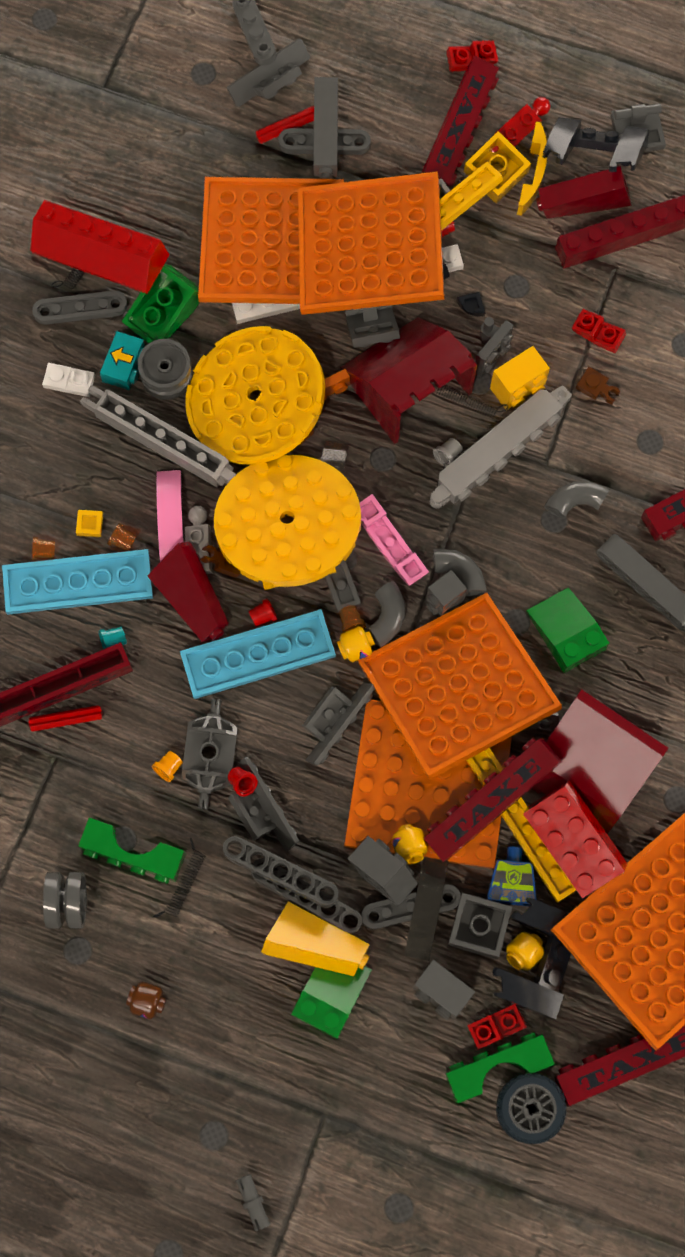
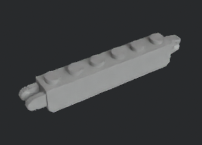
[80,385,236,488]
[430,385,572,509]

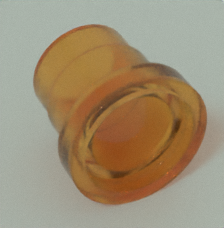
[107,523,137,551]
[32,536,55,561]
[339,605,366,632]

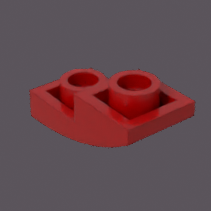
[446,41,498,72]
[572,309,626,353]
[468,1004,527,1050]

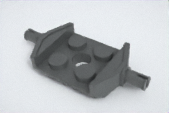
[181,699,238,810]

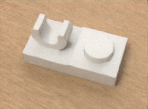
[42,363,95,397]

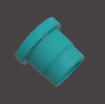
[98,627,127,649]

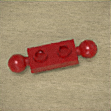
[491,97,551,153]

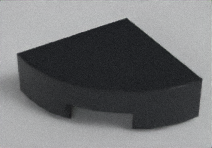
[456,292,486,317]

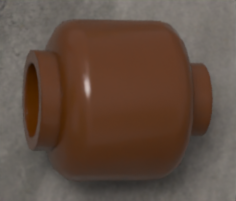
[126,982,166,1019]

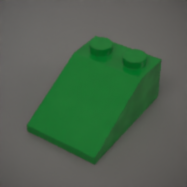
[122,264,200,343]
[526,587,610,673]
[291,966,372,1039]

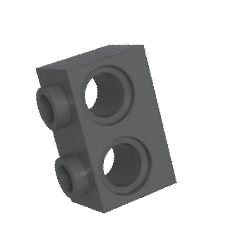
[426,570,467,617]

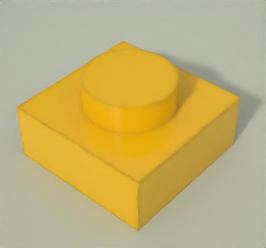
[76,510,103,537]

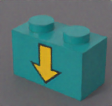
[100,331,145,390]

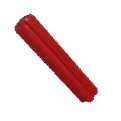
[256,106,314,144]
[28,705,102,731]

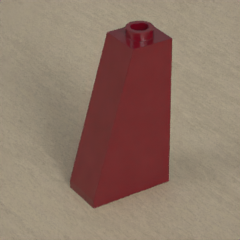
[536,166,632,219]
[147,541,229,642]

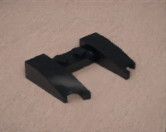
[543,117,649,172]
[493,898,571,1019]

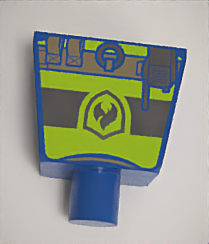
[486,847,536,907]

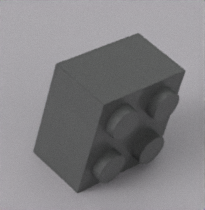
[348,836,418,906]
[447,893,512,959]
[413,960,475,1020]

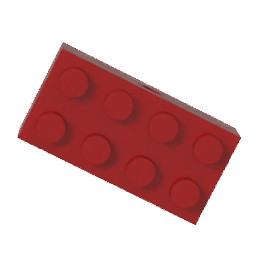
[523,780,628,898]

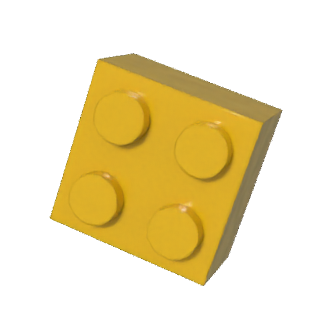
[464,131,531,204]
[490,346,550,410]

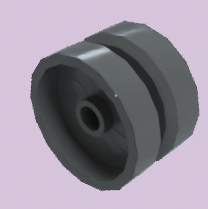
[138,339,192,400]
[43,872,87,929]

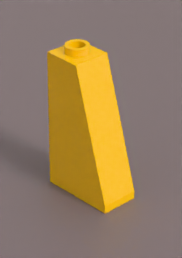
[261,901,370,977]

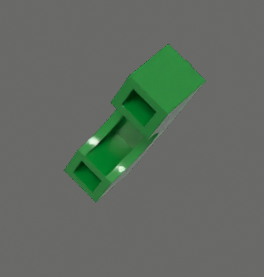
[78,818,186,884]
[445,1032,555,1104]

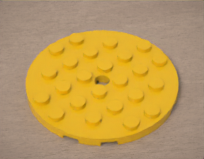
[185,326,325,465]
[214,455,361,587]

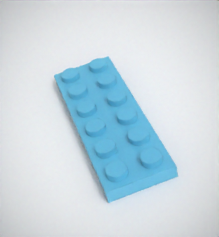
[2,549,153,615]
[180,609,336,699]

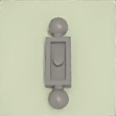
[185,506,212,574]

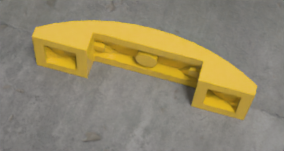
[517,122,547,216]

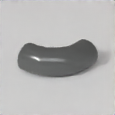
[544,481,610,519]
[433,549,487,596]
[368,581,405,648]

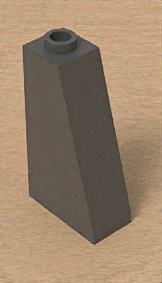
[314,77,338,178]

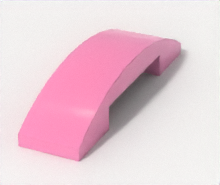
[157,470,184,562]
[359,494,429,586]

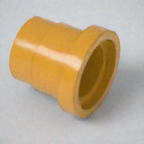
[152,751,183,782]

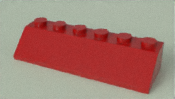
[30,200,170,294]

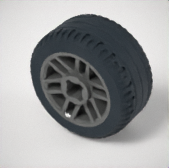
[496,1073,567,1144]

